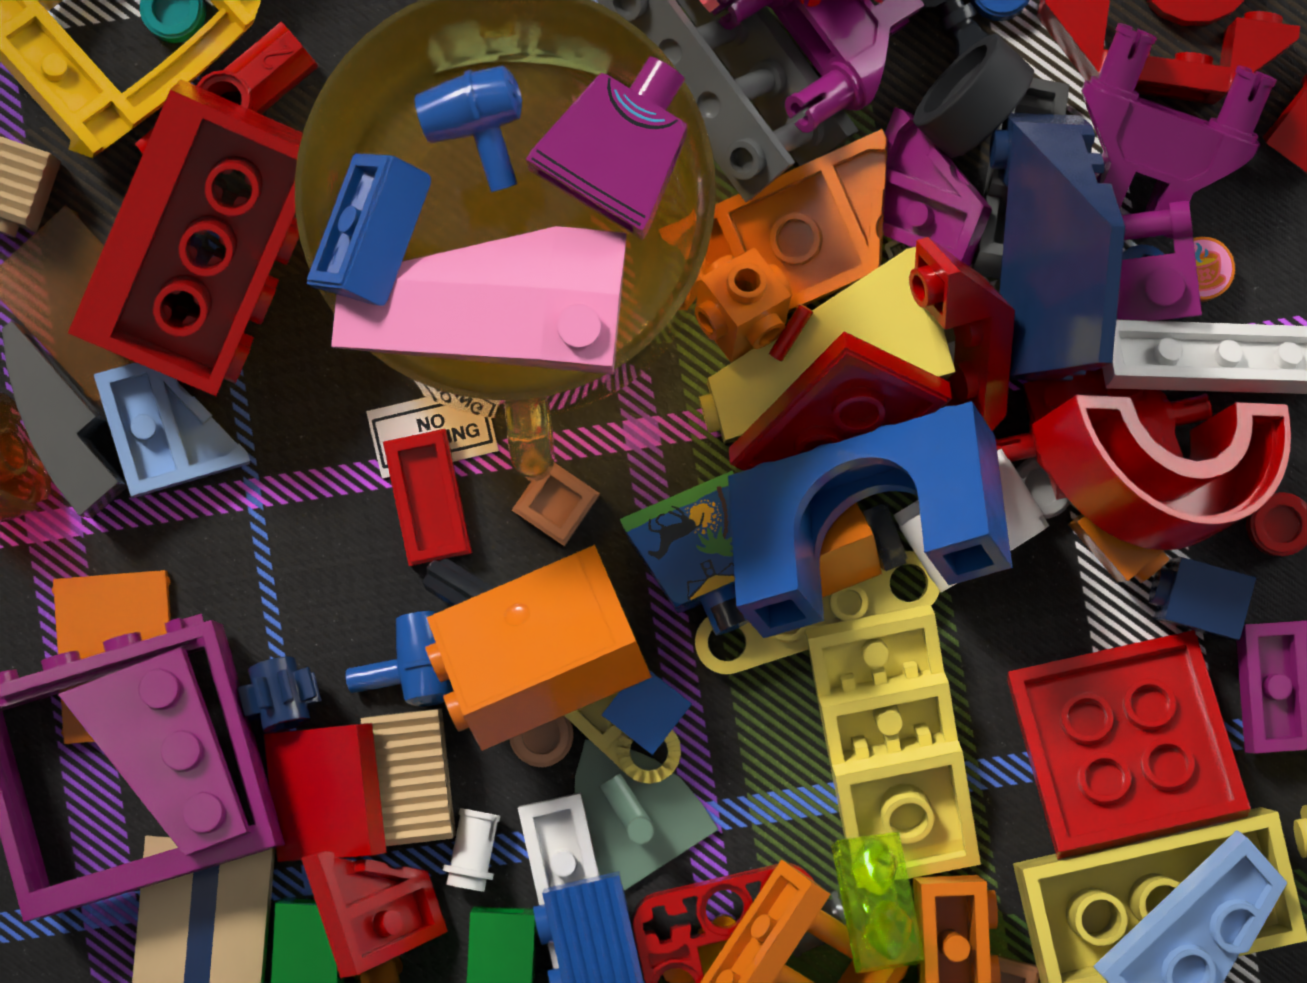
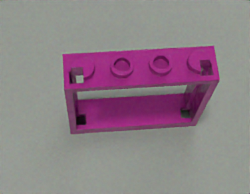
[0,614,285,922]

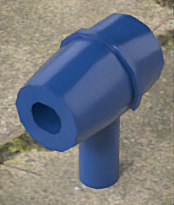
[414,65,522,192]
[346,611,454,707]

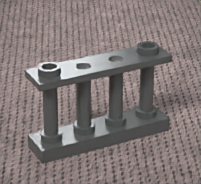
[596,0,859,202]

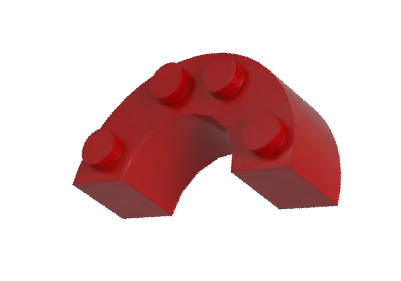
[1032,395,1291,550]

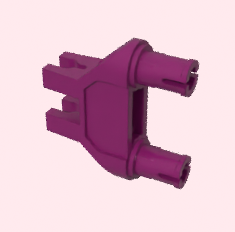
[712,0,924,133]
[1081,23,1277,239]

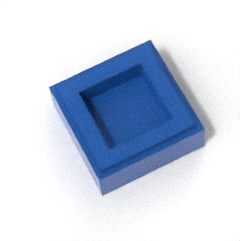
[602,670,692,755]

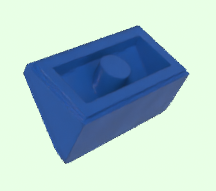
[307,153,431,306]

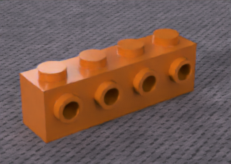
[913,875,1001,983]

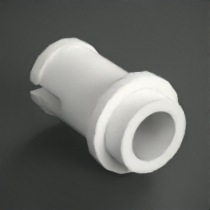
[443,808,500,892]

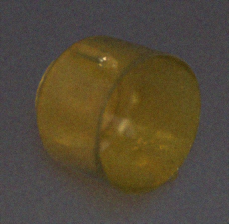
[295,0,716,481]

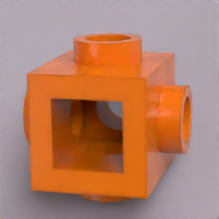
[695,247,792,362]

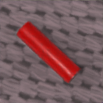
[769,304,813,362]

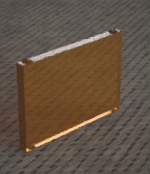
[0,205,135,401]

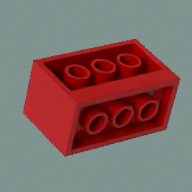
[68,79,330,396]

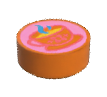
[1174,237,1235,302]

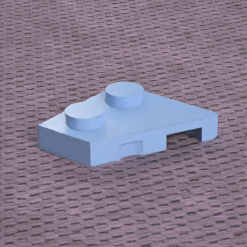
[93,362,250,499]

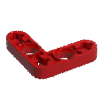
[632,863,814,983]

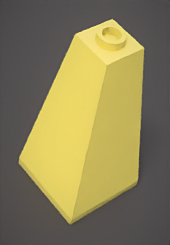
[699,247,956,444]

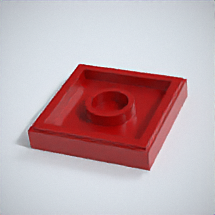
[264,723,387,862]

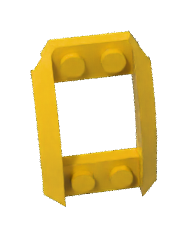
[0,0,261,158]

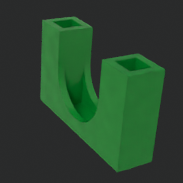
[271,897,537,983]

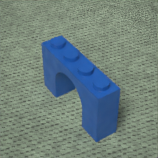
[728,401,1013,638]

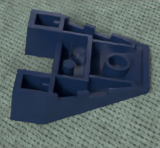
[989,113,1125,382]

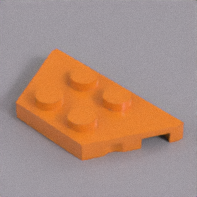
[658,129,888,313]

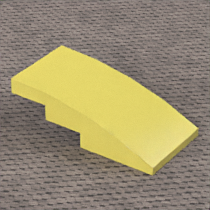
[805,604,981,889]

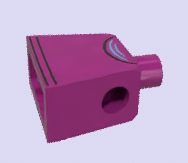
[526,56,687,241]

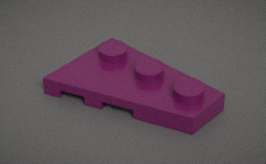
[58,647,251,856]

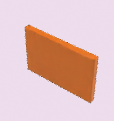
[52,570,171,744]

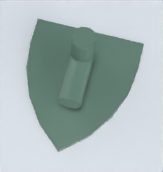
[575,739,718,890]

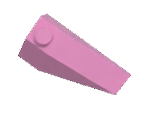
[331,226,627,374]

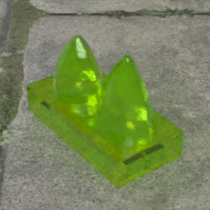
[831,832,925,973]

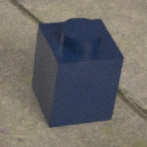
[1149,557,1256,640]

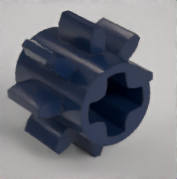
[237,656,321,733]

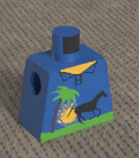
[620,471,749,636]

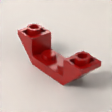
[1037,0,1301,104]
[909,237,1015,431]

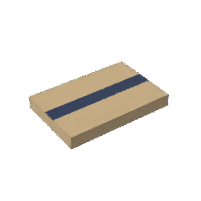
[132,836,276,983]

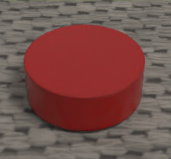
[1246,492,1307,556]

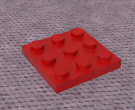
[1007,630,1251,860]

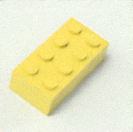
[1013,807,1307,983]

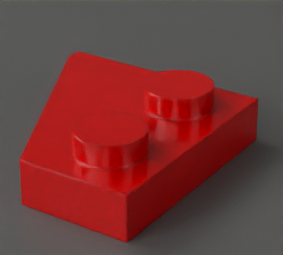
[301,851,448,978]

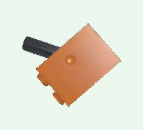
[423,545,652,751]

